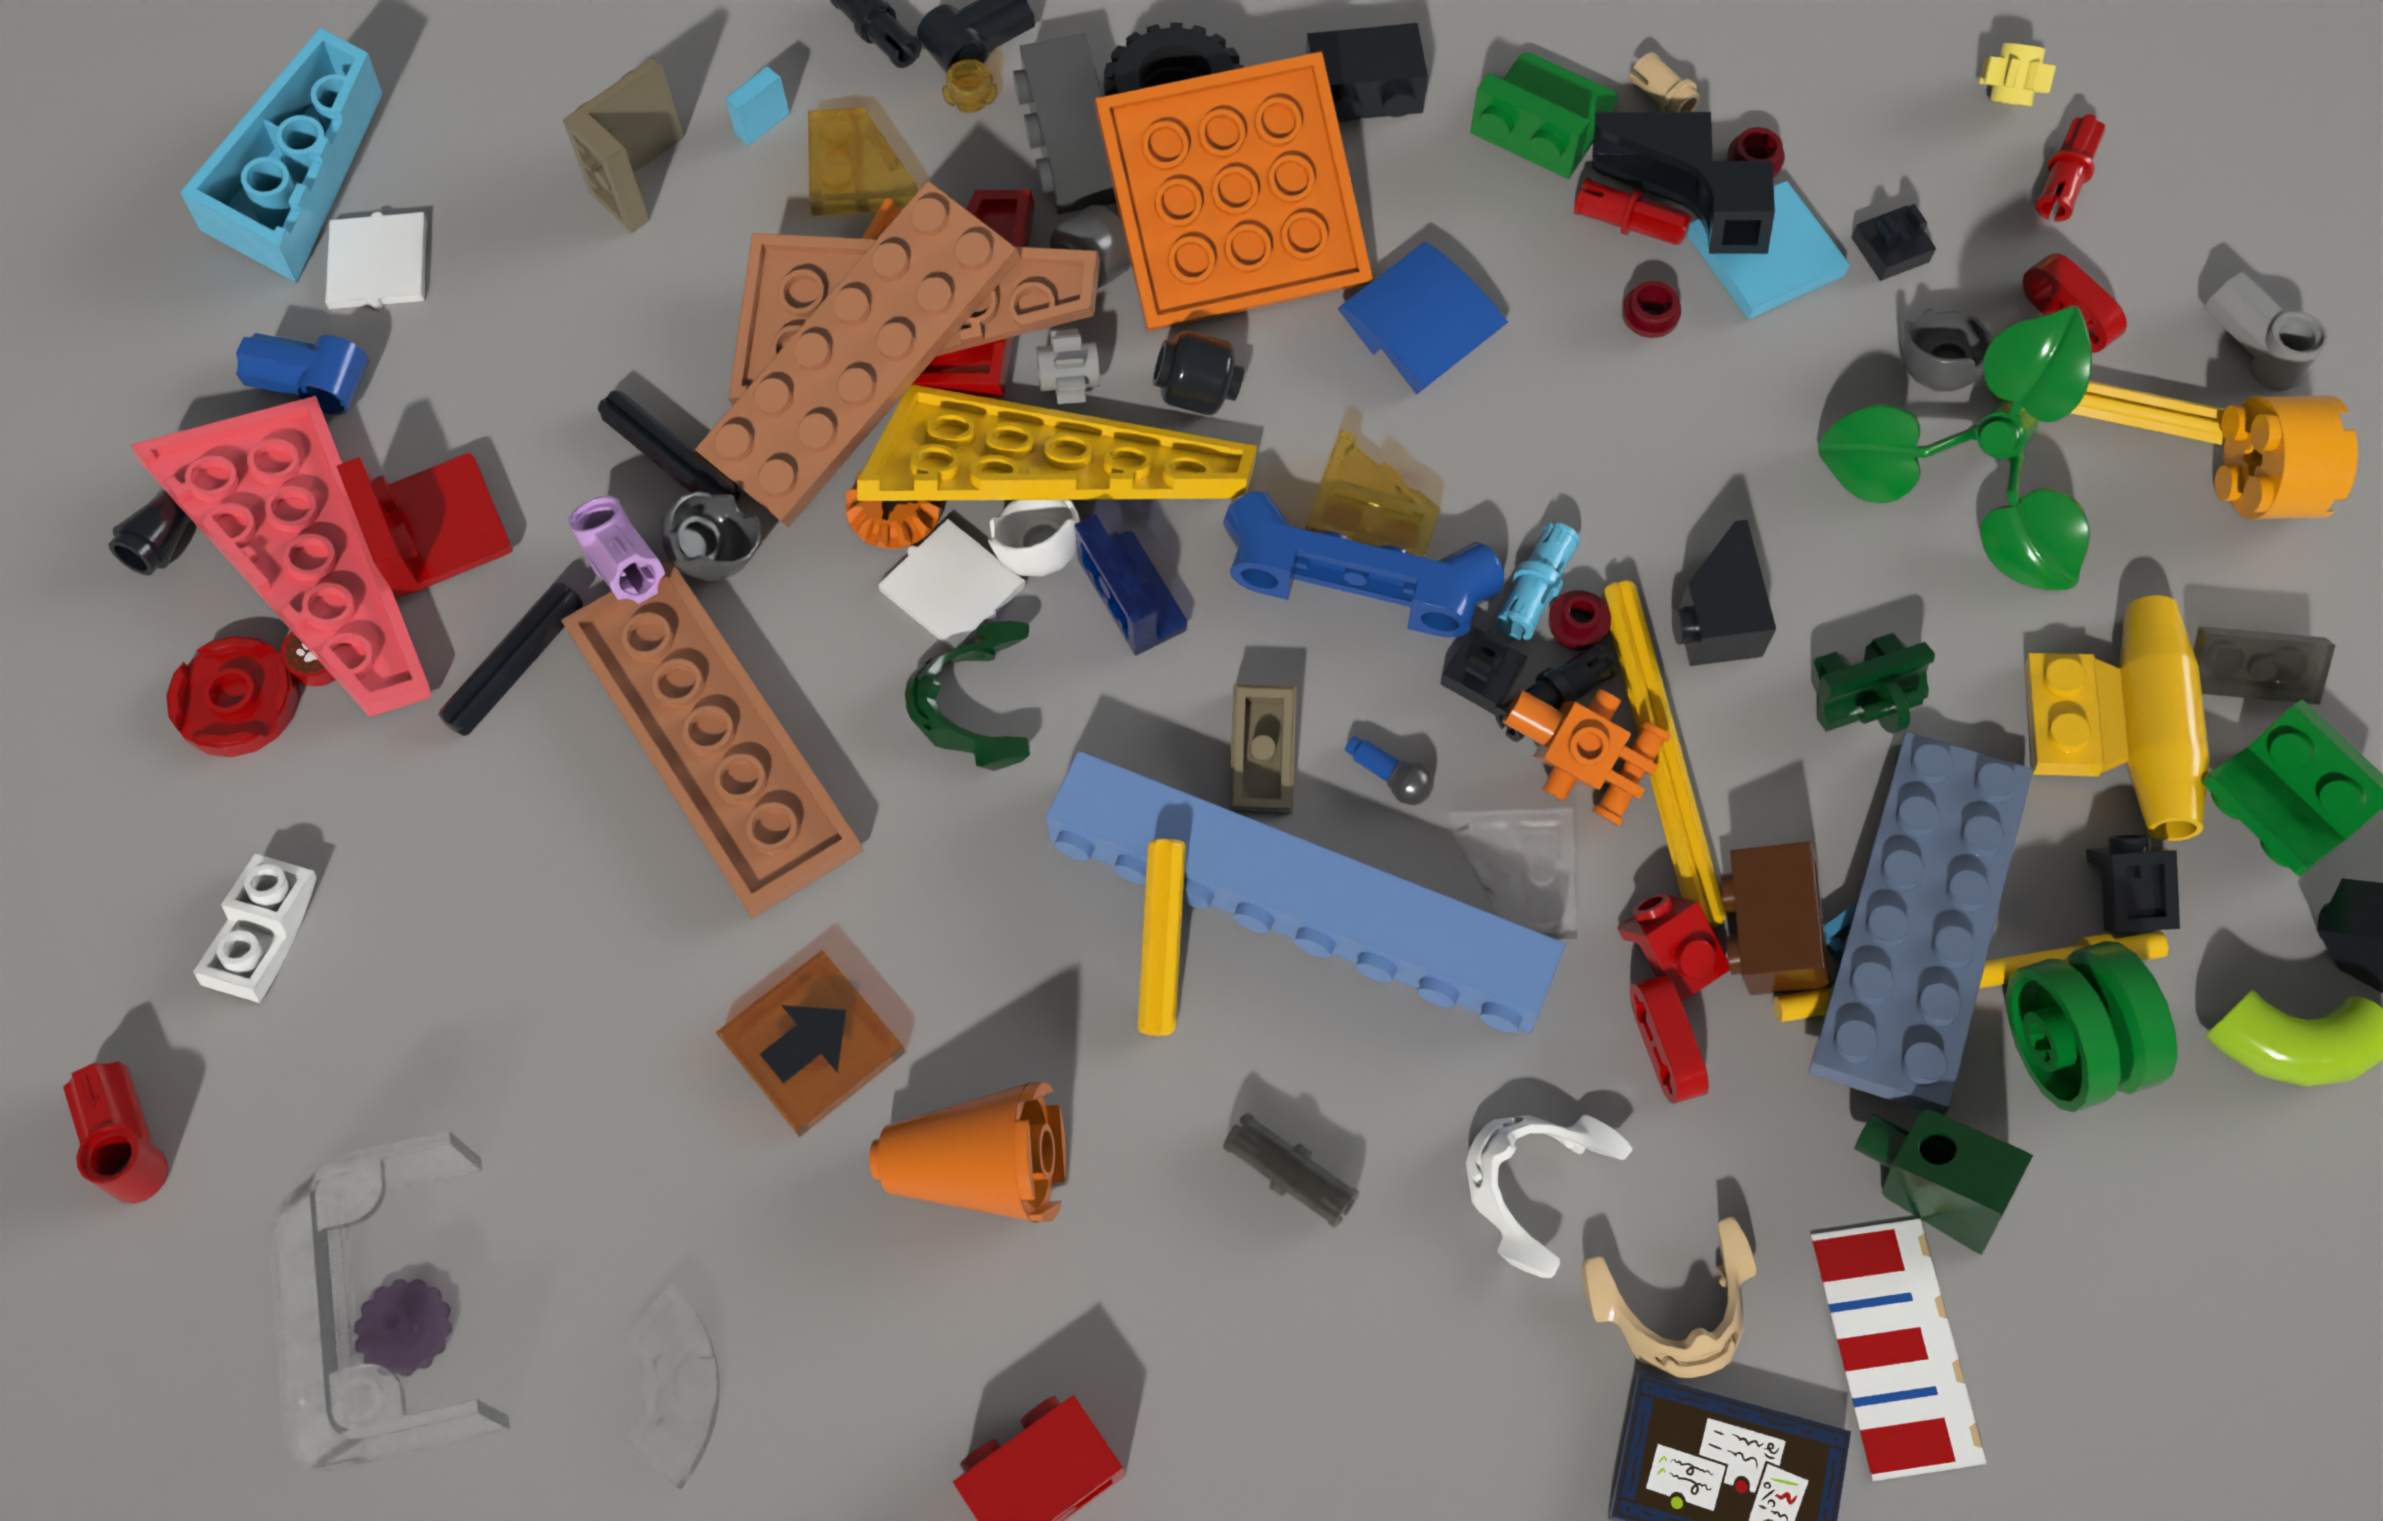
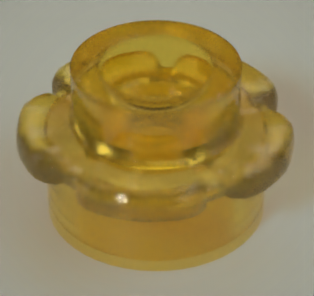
[942,59,997,113]

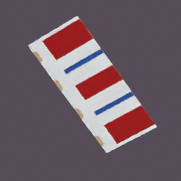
[1811,1218,1987,1482]

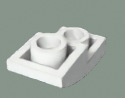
[193,854,317,1003]

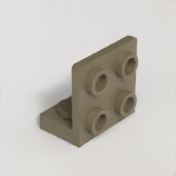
[563,58,684,233]

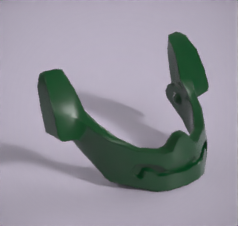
[905,621,1030,771]

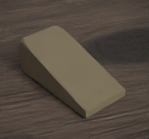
[1229,684,1297,813]

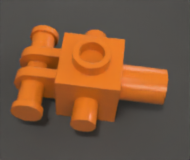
[1502,689,1671,827]

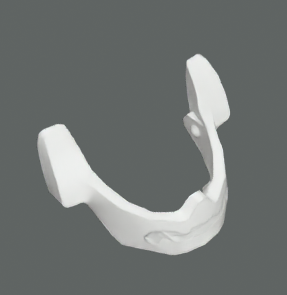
[1466,1115,1633,1278]

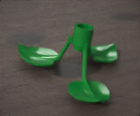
[1818,306,2092,590]

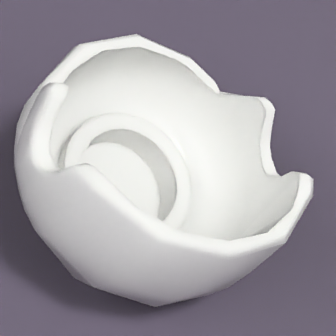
[988,499,1082,577]

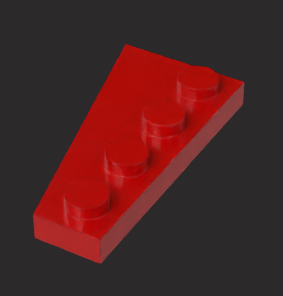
[902,190,1035,397]

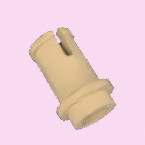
[1629,52,1700,112]

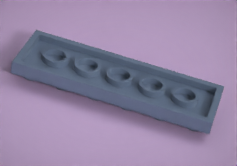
[1808,731,2033,1115]

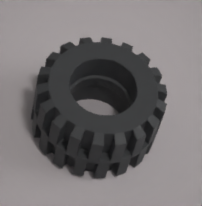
[1103,23,1244,96]

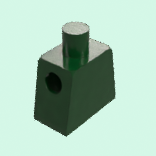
[1854,1109,2033,1255]

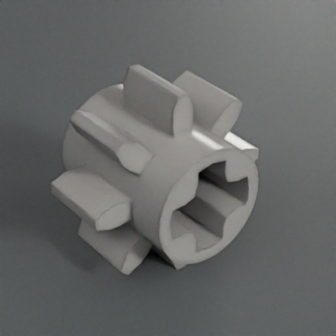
[1036,328,1100,405]

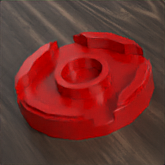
[166,636,300,757]

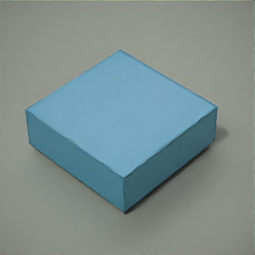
[725,66,790,146]

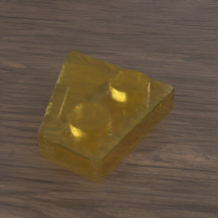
[808,107,919,216]
[1306,429,1440,558]

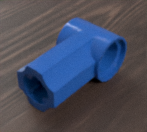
[236,333,369,415]

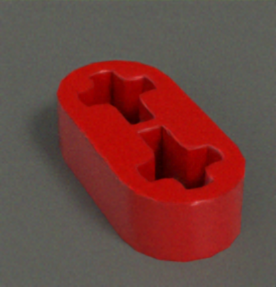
[2022,253,2127,353]
[1630,975,1709,1104]

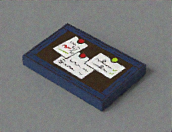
[1608,1373,1851,1521]

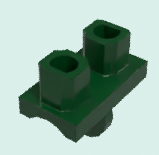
[1811,633,1935,734]

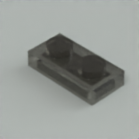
[2193,626,2336,705]

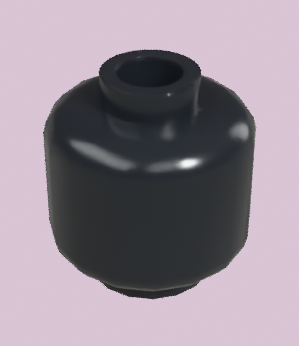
[1153,331,1244,415]

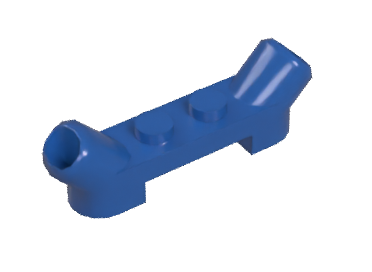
[1223,490,1505,638]

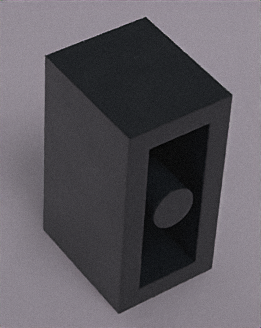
[1306,23,1428,122]

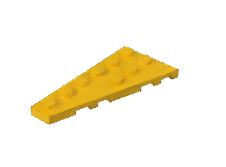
[857,384,1257,501]

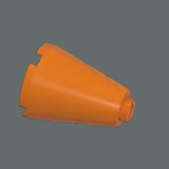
[869,1082,1066,1223]

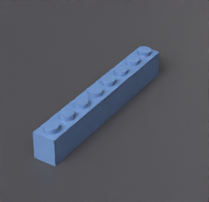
[1046,751,1566,1034]

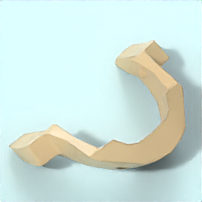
[1581,1217,1757,1378]

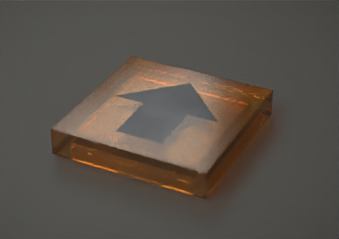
[715,950,906,1137]

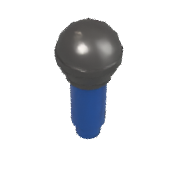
[1345,736,1434,806]

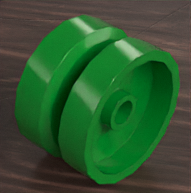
[2006,941,2178,1112]

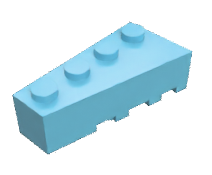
[180,27,383,283]

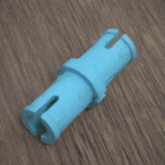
[1495,522,1580,641]

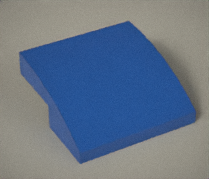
[1338,241,1508,395]

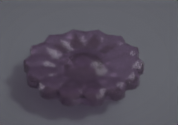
[354,1279,453,1377]

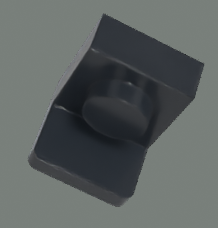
[2086,835,2180,933]

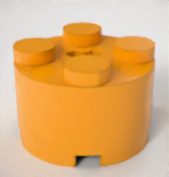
[2214,395,2358,519]

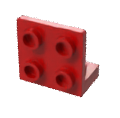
[337,453,513,599]

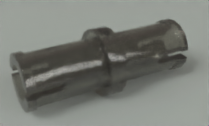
[1223,1113,1359,1228]

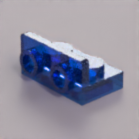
[1074,514,1187,656]

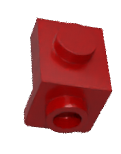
[1617,893,1730,1003]

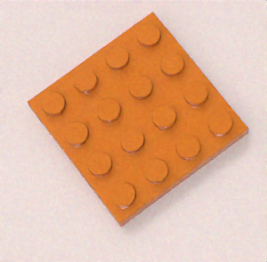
[1094,51,1373,333]

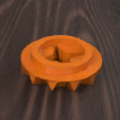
[845,471,942,549]

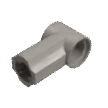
[2204,271,2328,389]

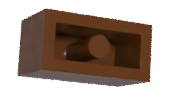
[1721,841,1831,995]

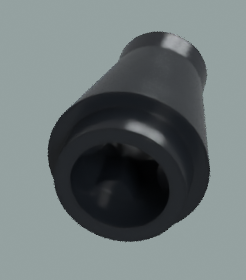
[109,490,191,575]

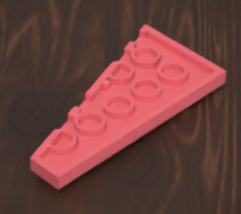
[131,396,432,717]

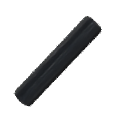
[597,390,740,503]
[438,581,583,736]

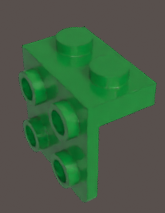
[1470,53,1618,179]

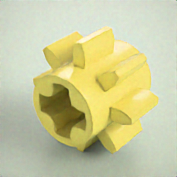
[1979,43,2056,107]

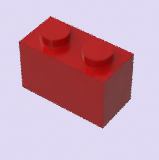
[952,1394,1125,1521]

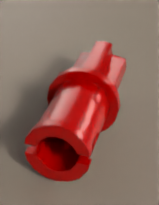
[2035,114,2106,222]
[1574,178,1691,245]

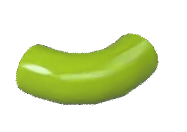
[2204,989,2383,1087]

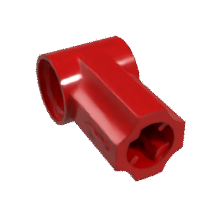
[63,1061,168,1204]

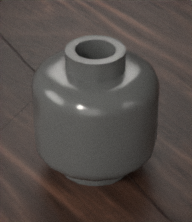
[1050,205,1131,289]

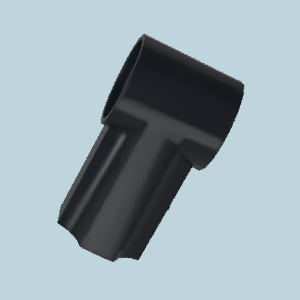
[917,0,1035,80]

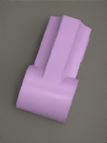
[568,496,665,604]

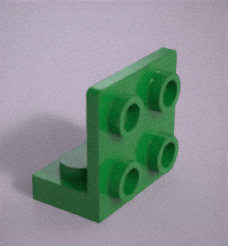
[2201,699,2383,876]

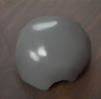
[1901,308,1993,392]
[661,491,761,582]

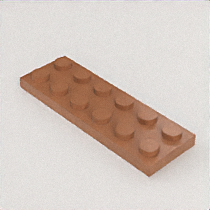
[695,181,1021,527]
[561,559,863,919]

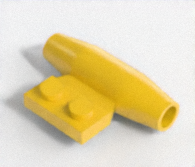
[2024,595,2210,841]

